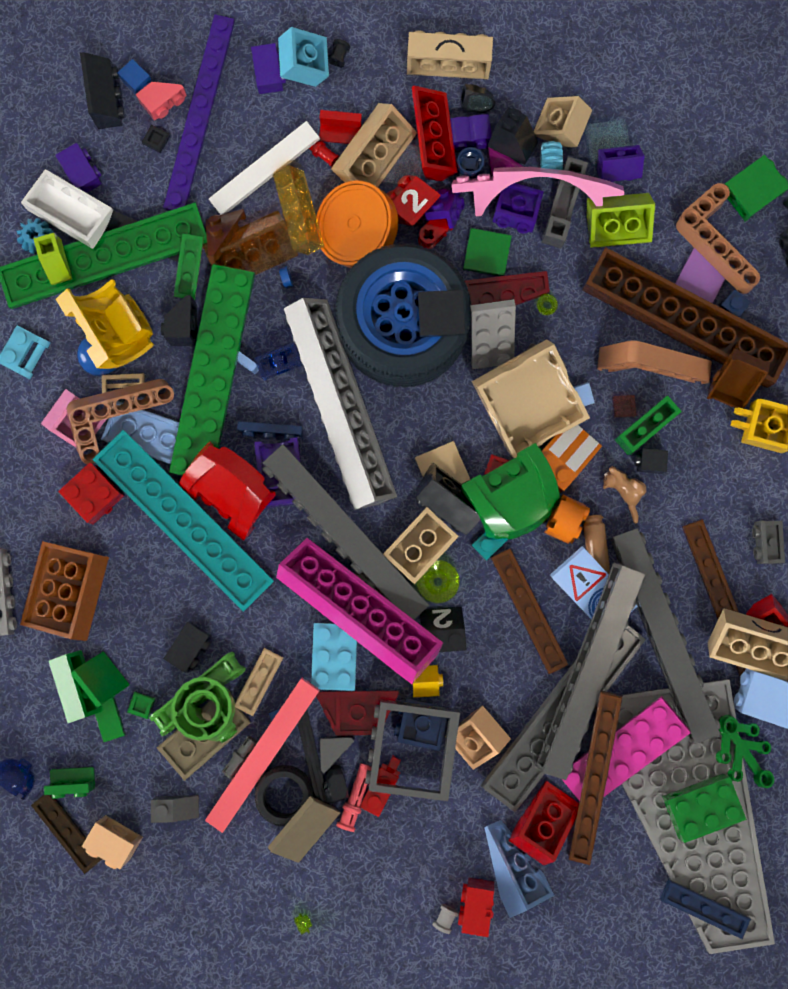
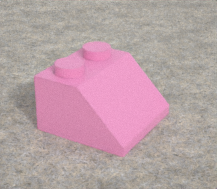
[41,389,106,447]

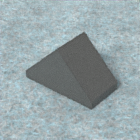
[320,736,355,773]

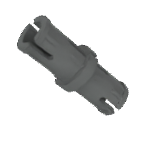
[222,735,258,779]

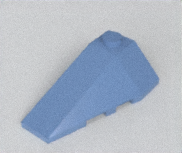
[484,820,554,918]

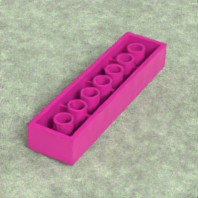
[276,538,443,684]

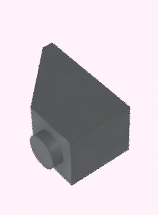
[151,795,199,823]

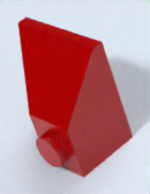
[746,594,788,627]

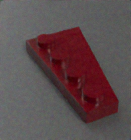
[464,271,550,306]

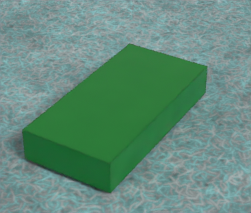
[95,697,126,742]

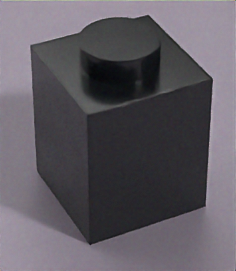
[634,448,668,474]

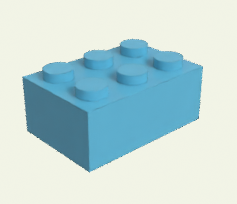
[311,623,357,691]

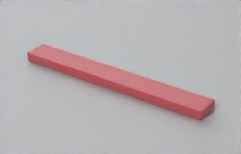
[205,677,320,833]

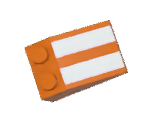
[542,425,602,493]

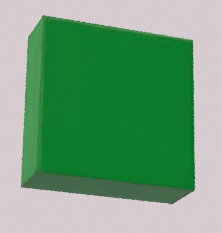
[127,691,156,719]

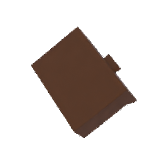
[707,348,770,409]

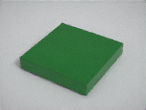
[463,228,512,276]
[70,651,130,708]

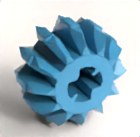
[17,218,53,255]

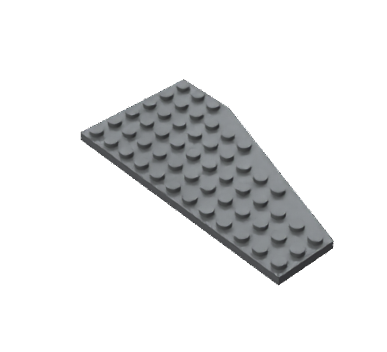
[616,679,775,954]

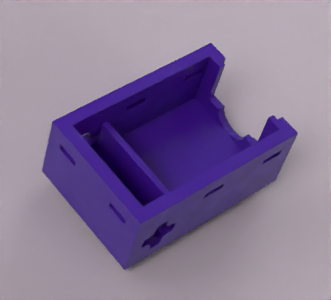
[254,438,302,508]

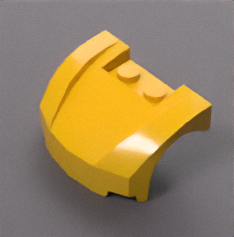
[56,279,154,369]

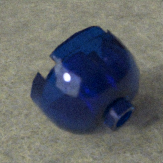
[0,758,35,800]

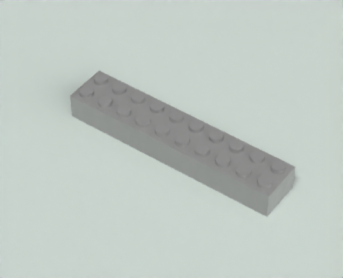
[284,298,397,510]

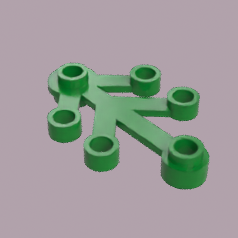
[716,715,774,788]

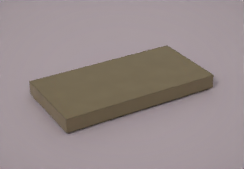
[157,700,251,781]

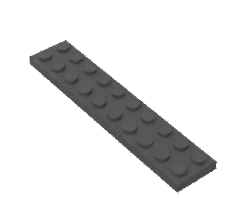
[481,625,646,812]

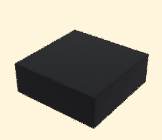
[142,125,170,153]

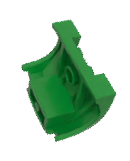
[461,443,560,539]

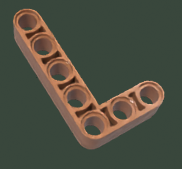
[676,183,760,294]
[597,341,712,384]
[66,379,174,464]

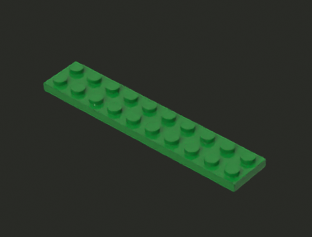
[0,202,207,309]
[169,264,255,475]

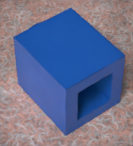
[118,59,152,95]

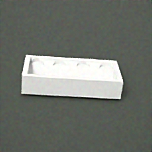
[21,169,113,249]

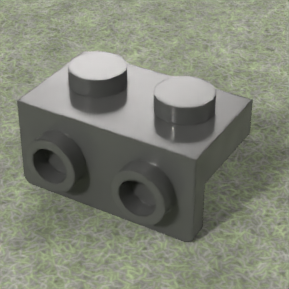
[752,520,785,564]

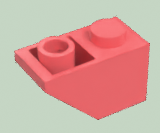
[136,82,187,121]

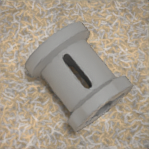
[432,904,459,934]

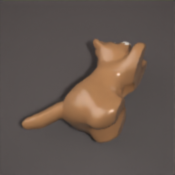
[603,466,646,524]

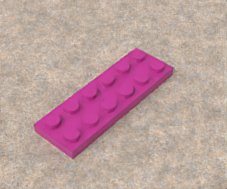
[562,696,691,801]

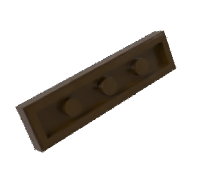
[31,795,102,874]

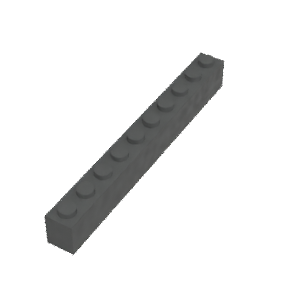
[262,445,429,620]
[610,528,721,744]
[536,562,645,780]

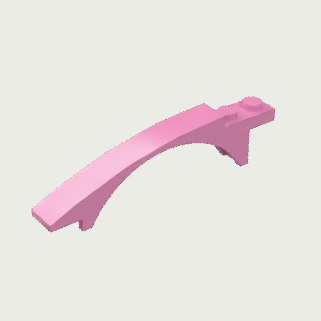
[452,167,624,216]

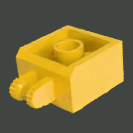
[730,399,788,453]

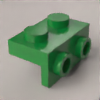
[44,767,95,799]

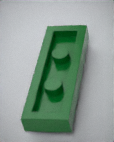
[174,233,204,300]

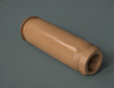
[583,515,610,574]

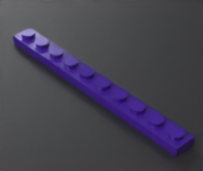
[163,14,235,211]

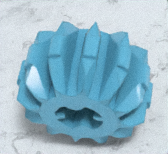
[540,141,563,178]

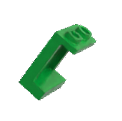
[725,155,788,222]

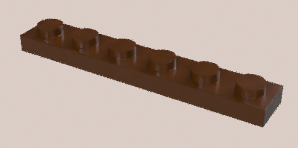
[491,549,568,674]

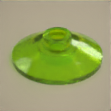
[417,560,460,603]

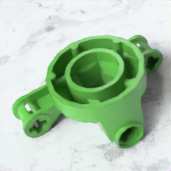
[149,652,246,743]

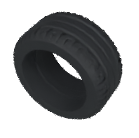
[255,765,313,826]

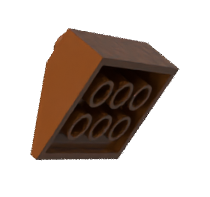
[20,541,109,641]

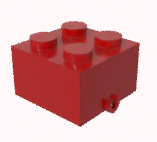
[58,462,125,525]
[458,878,495,937]

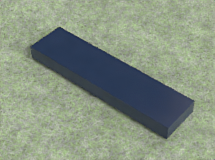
[660,879,751,940]

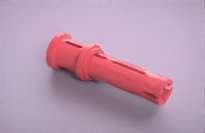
[336,763,371,832]

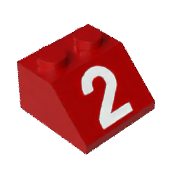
[387,175,441,226]

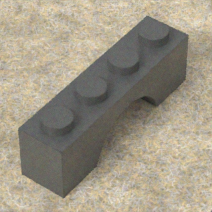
[541,157,588,249]

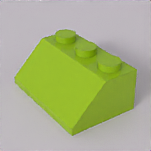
[587,193,655,248]

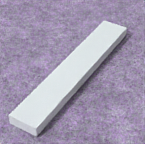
[209,121,320,215]

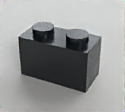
[163,622,212,673]

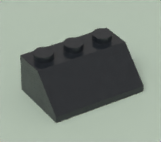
[80,52,125,130]
[416,463,481,535]

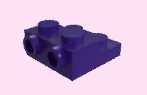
[492,183,544,234]

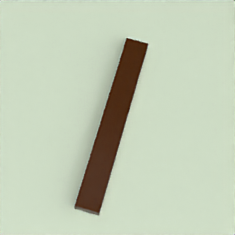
[682,519,746,678]
[569,690,623,865]

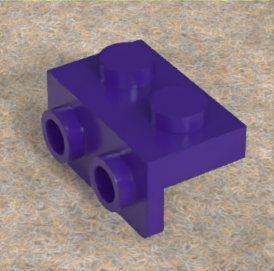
[425,189,465,229]

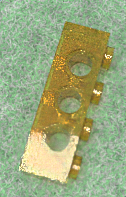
[273,165,324,255]

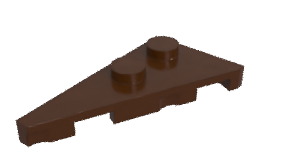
[205,209,246,264]

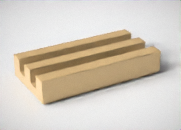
[102,373,145,395]

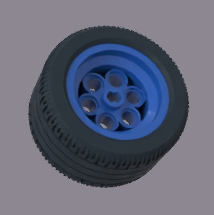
[336,243,471,388]

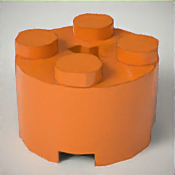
[544,494,590,544]

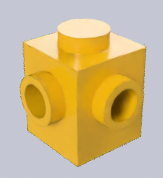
[413,665,443,697]

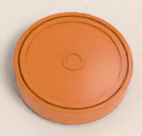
[315,180,398,268]

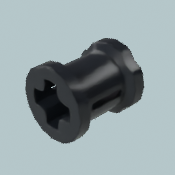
[328,39,351,68]

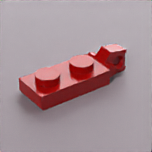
[360,755,401,817]

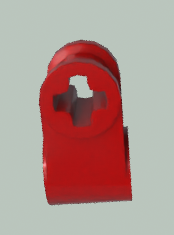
[418,218,453,249]

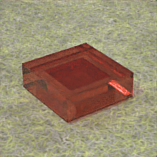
[613,395,637,418]

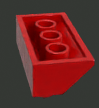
[412,86,457,181]

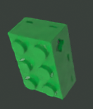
[662,773,747,843]

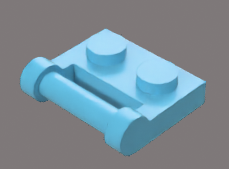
[0,325,51,379]

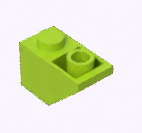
[33,233,72,285]

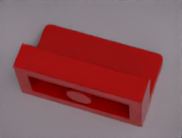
[319,110,362,144]

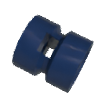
[456,147,485,179]

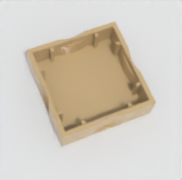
[472,339,590,458]

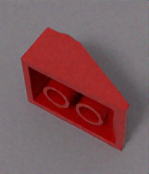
[508,781,579,866]

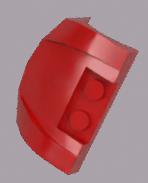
[179,442,276,541]

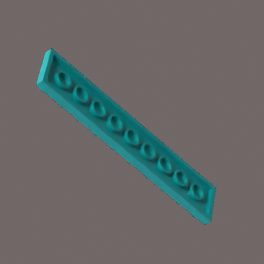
[92,430,274,612]

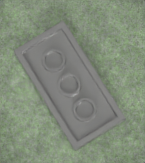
[470,299,516,369]

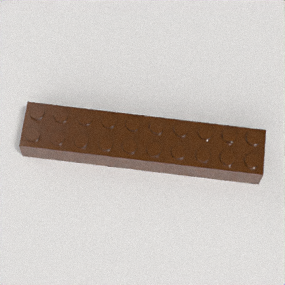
[582,247,788,388]

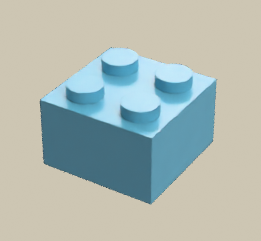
[278,27,329,87]

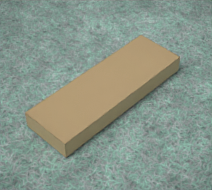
[235,648,283,716]

